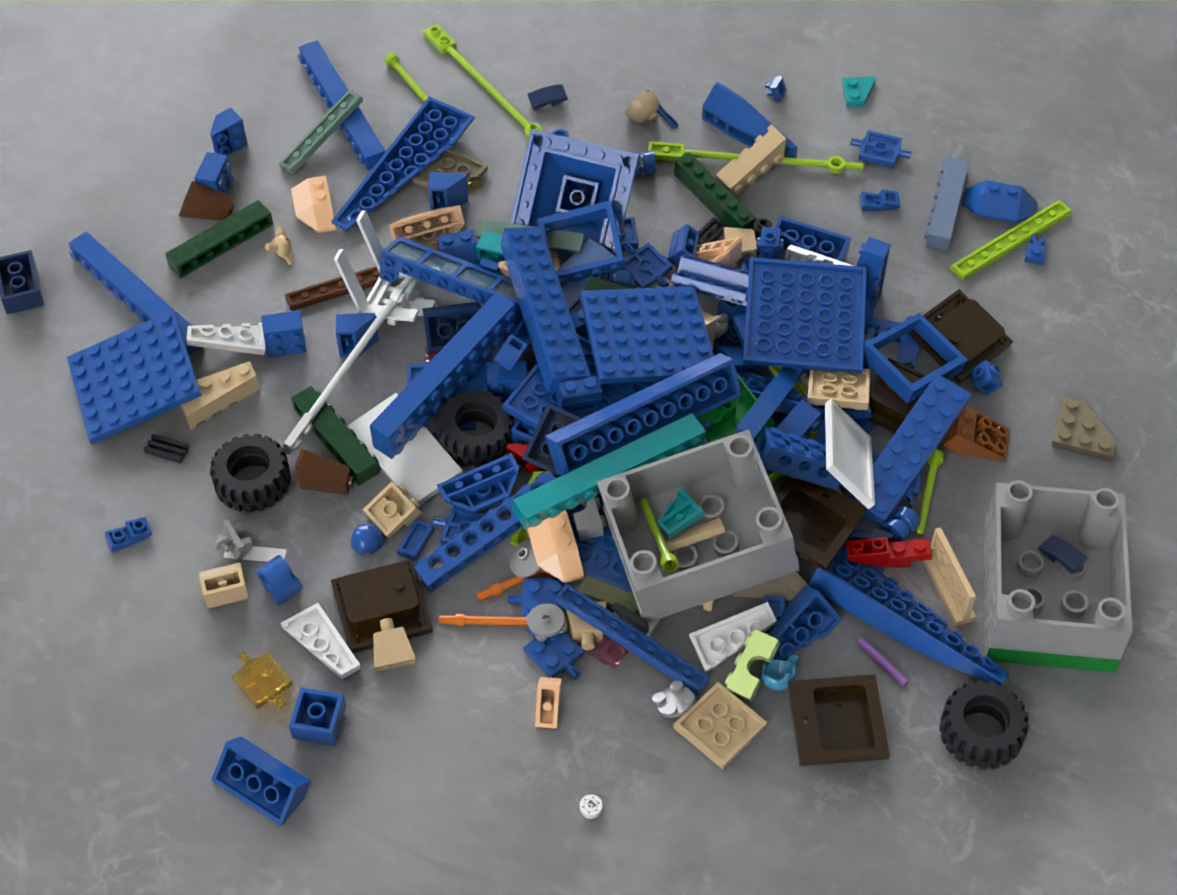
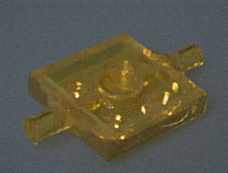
[232,652,293,709]

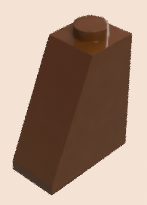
[178,181,235,221]
[295,449,354,495]

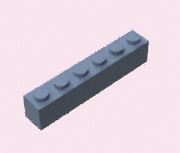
[924,156,969,251]

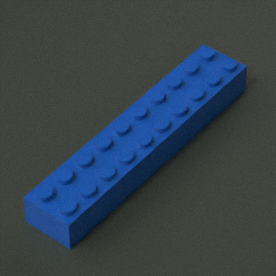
[500,227,591,393]
[369,293,516,459]
[545,353,742,476]

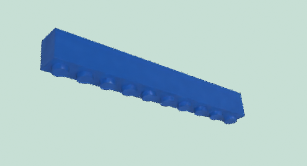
[297,40,386,170]
[68,231,202,356]

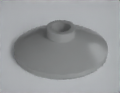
[509,539,541,578]

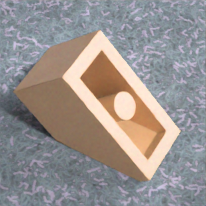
[535,677,562,728]

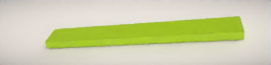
[950,200,1072,281]

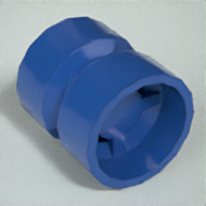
[631,151,656,176]
[881,506,920,542]

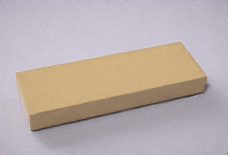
[663,517,725,552]

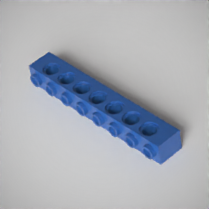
[414,470,556,592]

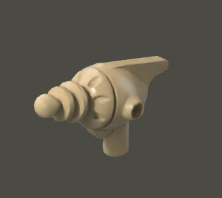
[265,226,293,265]

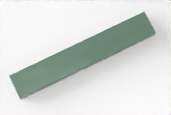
[279,90,364,175]
[475,219,586,254]

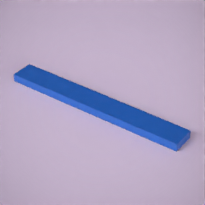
[733,367,802,440]
[554,583,710,695]

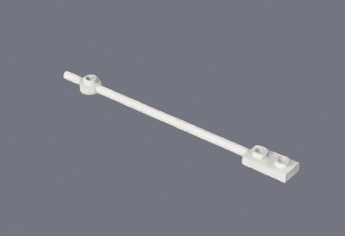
[283,275,414,455]

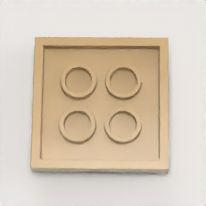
[807,369,870,410]
[673,682,767,770]

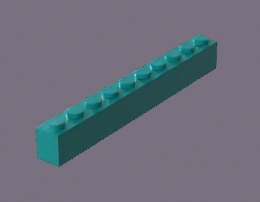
[512,413,706,530]

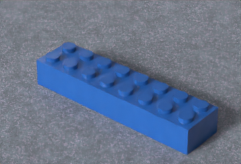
[850,374,972,528]

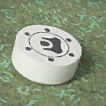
[580,795,602,819]

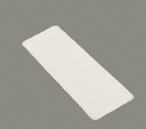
[224,546,287,562]

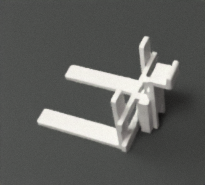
[334,210,439,325]

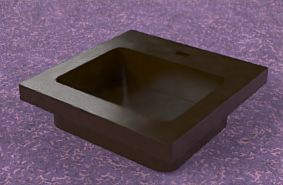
[908,289,1013,385]
[865,358,925,433]
[776,476,868,571]
[331,559,433,653]
[787,674,890,766]

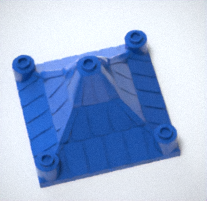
[510,129,641,257]

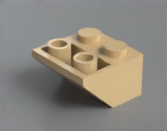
[199,562,249,609]

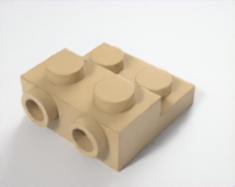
[362,482,422,539]

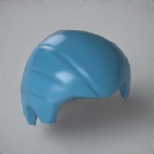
[761,654,800,691]

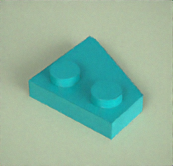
[842,76,876,107]
[657,487,705,539]

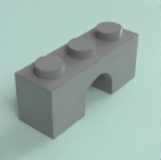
[573,497,606,541]

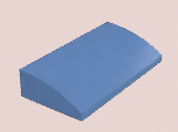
[557,239,615,312]

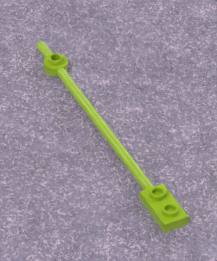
[423,24,542,140]
[648,141,864,174]

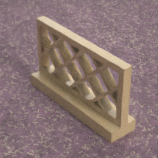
[923,527,976,627]

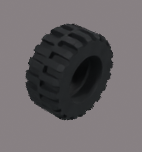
[437,390,514,467]
[210,434,291,513]
[940,680,1029,770]

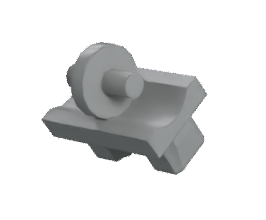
[215,520,253,561]

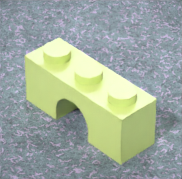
[725,629,780,702]

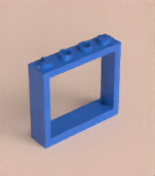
[537,200,626,286]
[863,313,968,404]

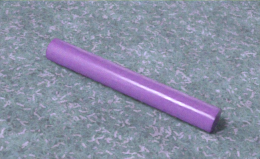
[857,637,909,687]

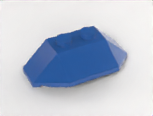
[962,180,1038,223]
[437,453,520,514]

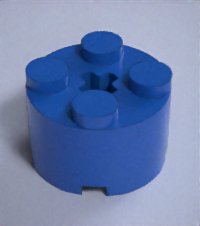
[255,555,303,606]

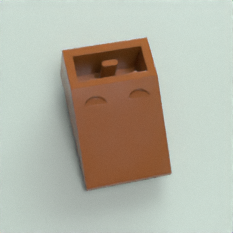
[943,406,1010,461]

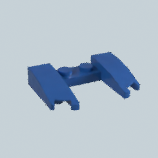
[864,317,920,369]

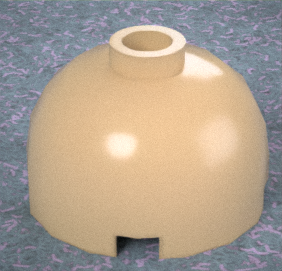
[625,88,659,124]

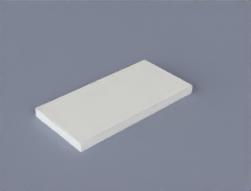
[347,393,464,505]
[825,399,875,509]

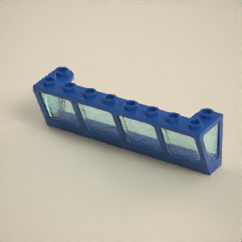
[380,236,523,327]

